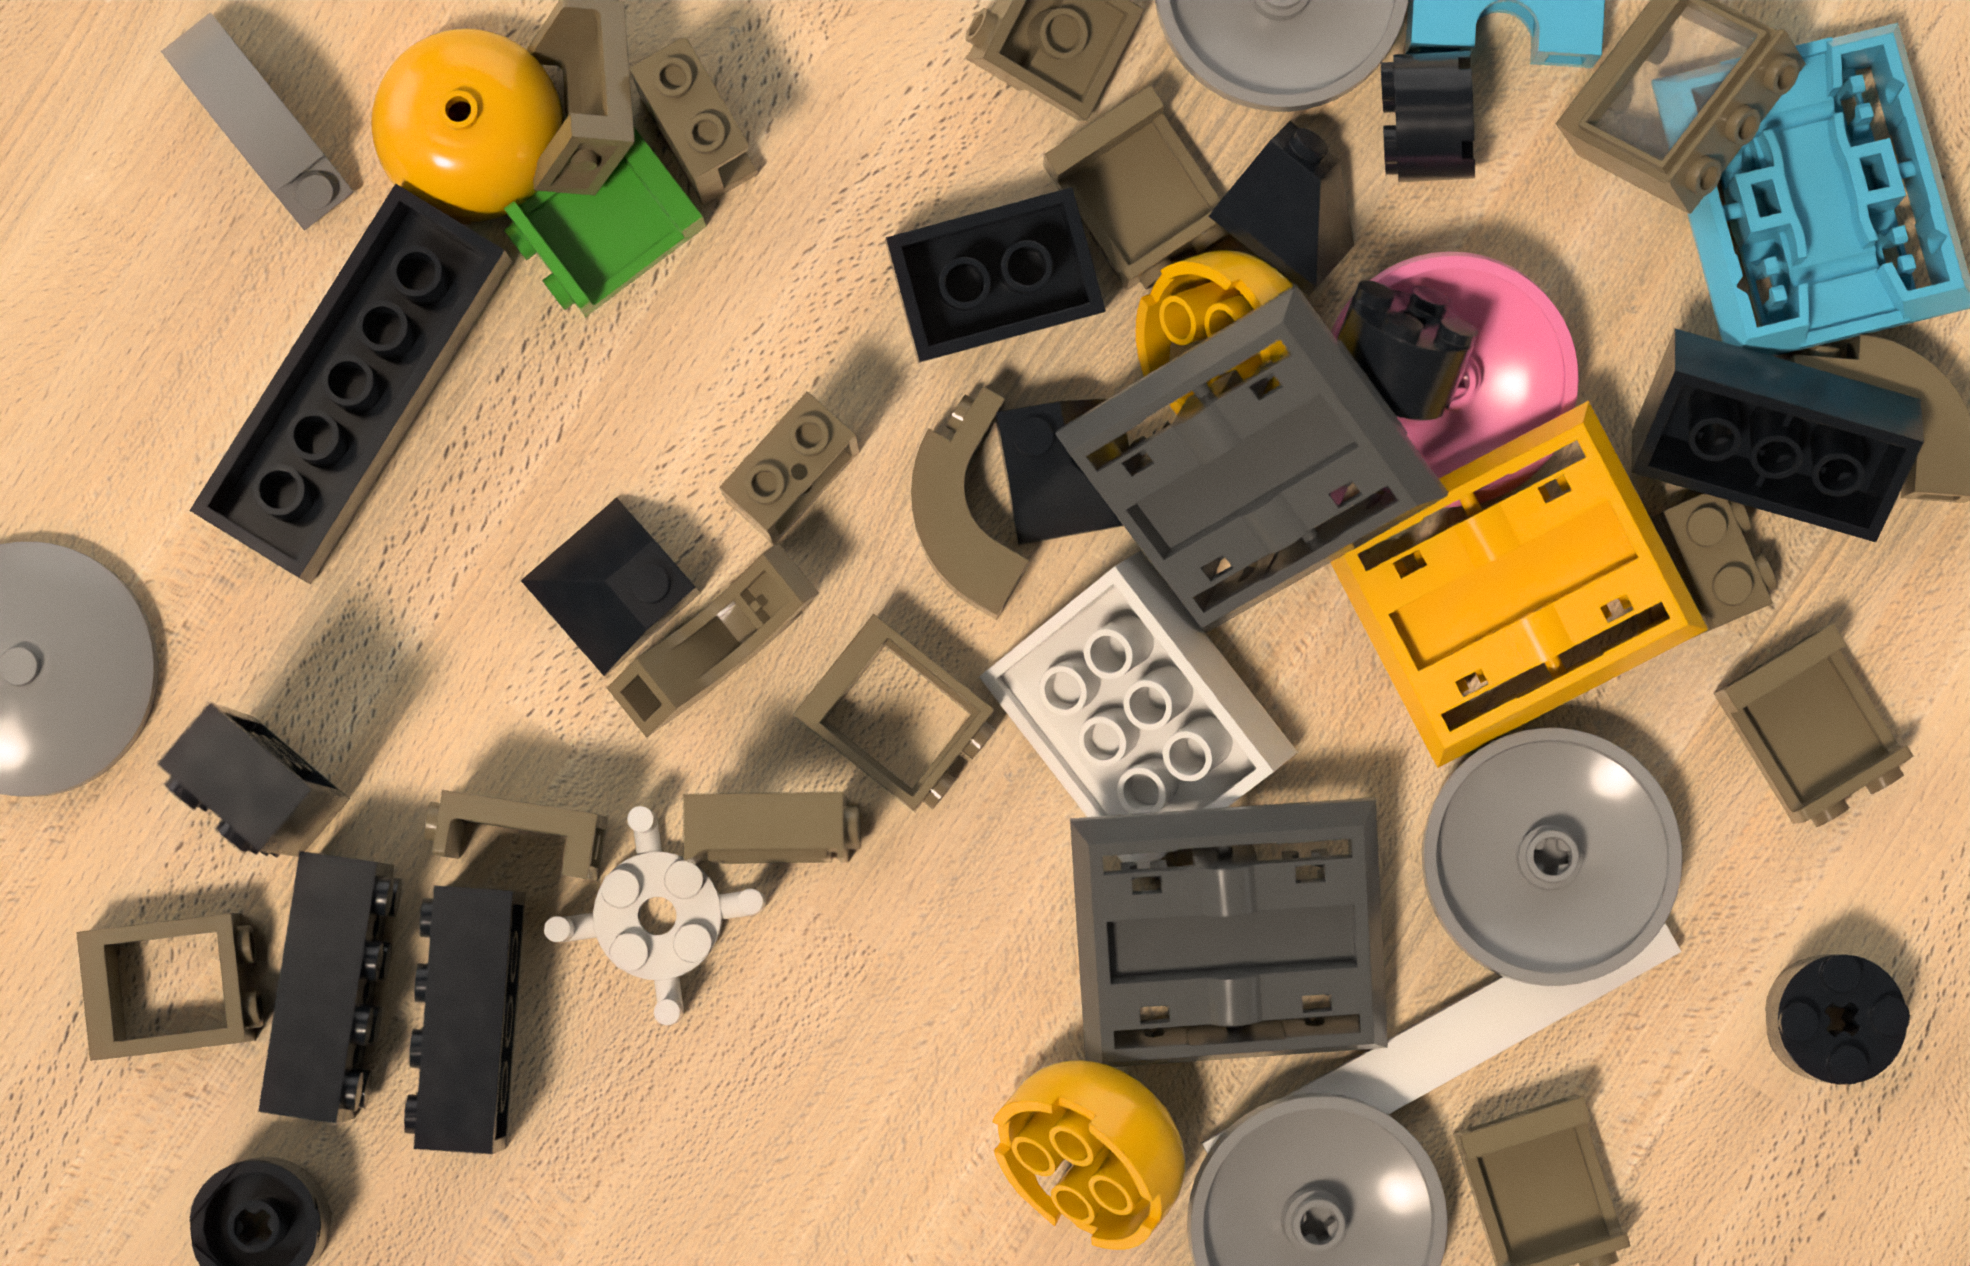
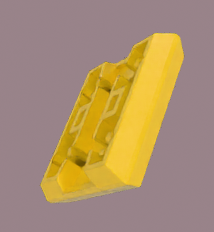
[1331,401,1708,768]

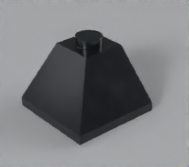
[1208,121,1354,296]
[996,398,1129,545]
[521,497,701,677]

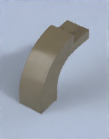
[1787,334,1970,503]
[911,386,1029,621]
[607,543,819,738]

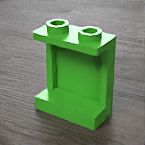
[504,126,706,318]

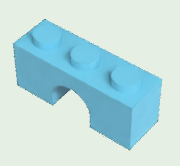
[1405,0,1605,68]

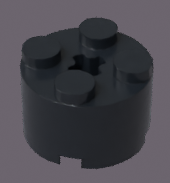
[1381,51,1475,182]
[1337,280,1478,420]
[1765,954,1910,1085]
[189,1156,332,1266]

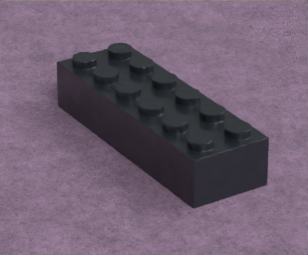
[189,184,513,585]

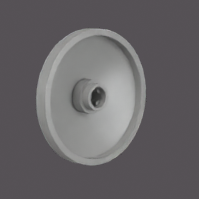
[1155,0,1408,112]
[0,542,158,797]
[1422,728,1682,986]
[1187,1093,1447,1266]

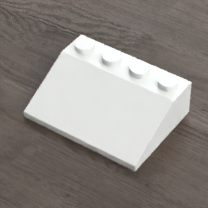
[979,551,1298,869]

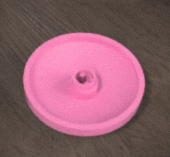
[1331,251,1579,507]

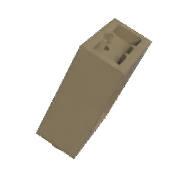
[719,391,859,545]
[793,614,996,812]
[76,913,263,1061]

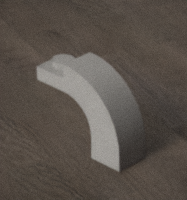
[161,12,354,231]

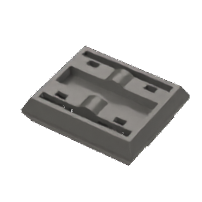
[1055,284,1449,633]
[1070,797,1388,1067]

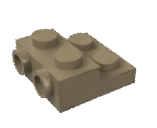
[965,0,1144,121]
[1627,494,1777,637]

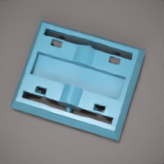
[1652,23,1970,356]

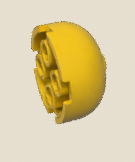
[371,28,564,224]
[1135,250,1294,415]
[992,1060,1185,1250]

